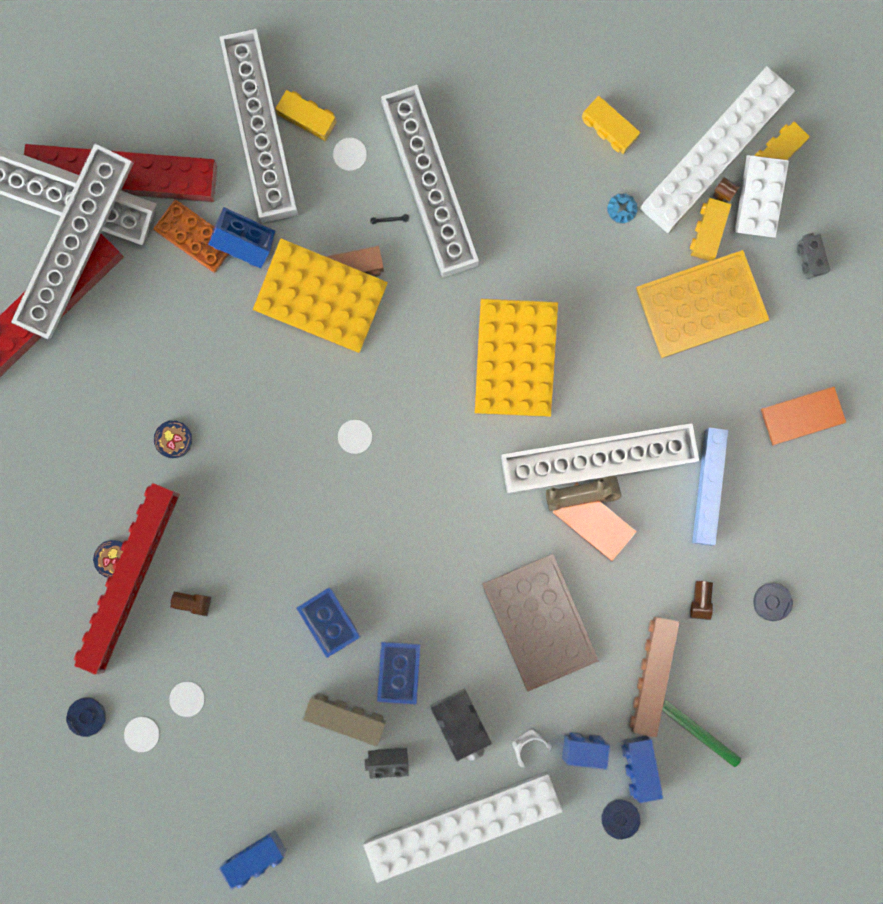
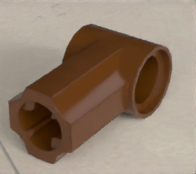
[713,177,740,203]
[690,581,713,620]
[170,591,212,616]

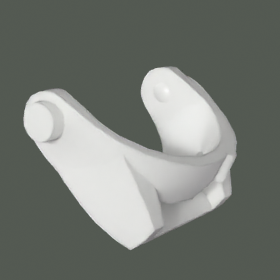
[512,728,552,768]

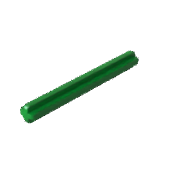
[662,700,742,767]

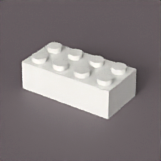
[734,155,789,238]

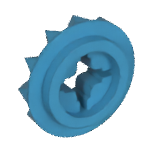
[607,193,638,223]

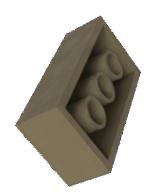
[302,693,386,747]

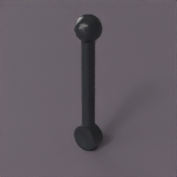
[370,214,409,225]

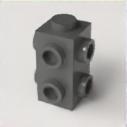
[797,233,830,279]
[365,748,409,779]

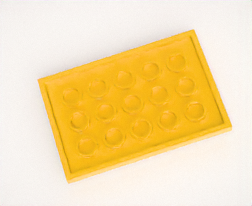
[252,238,388,353]
[636,250,769,359]
[475,298,558,417]

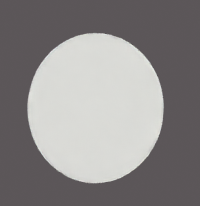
[333,138,367,171]
[338,420,372,454]
[169,682,204,717]
[124,717,159,752]

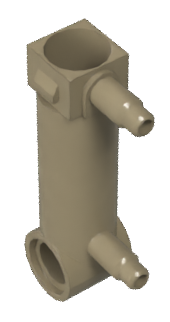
[546,476,622,511]

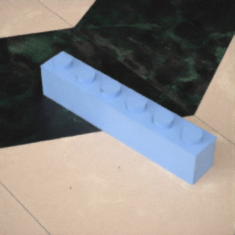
[692,428,728,546]

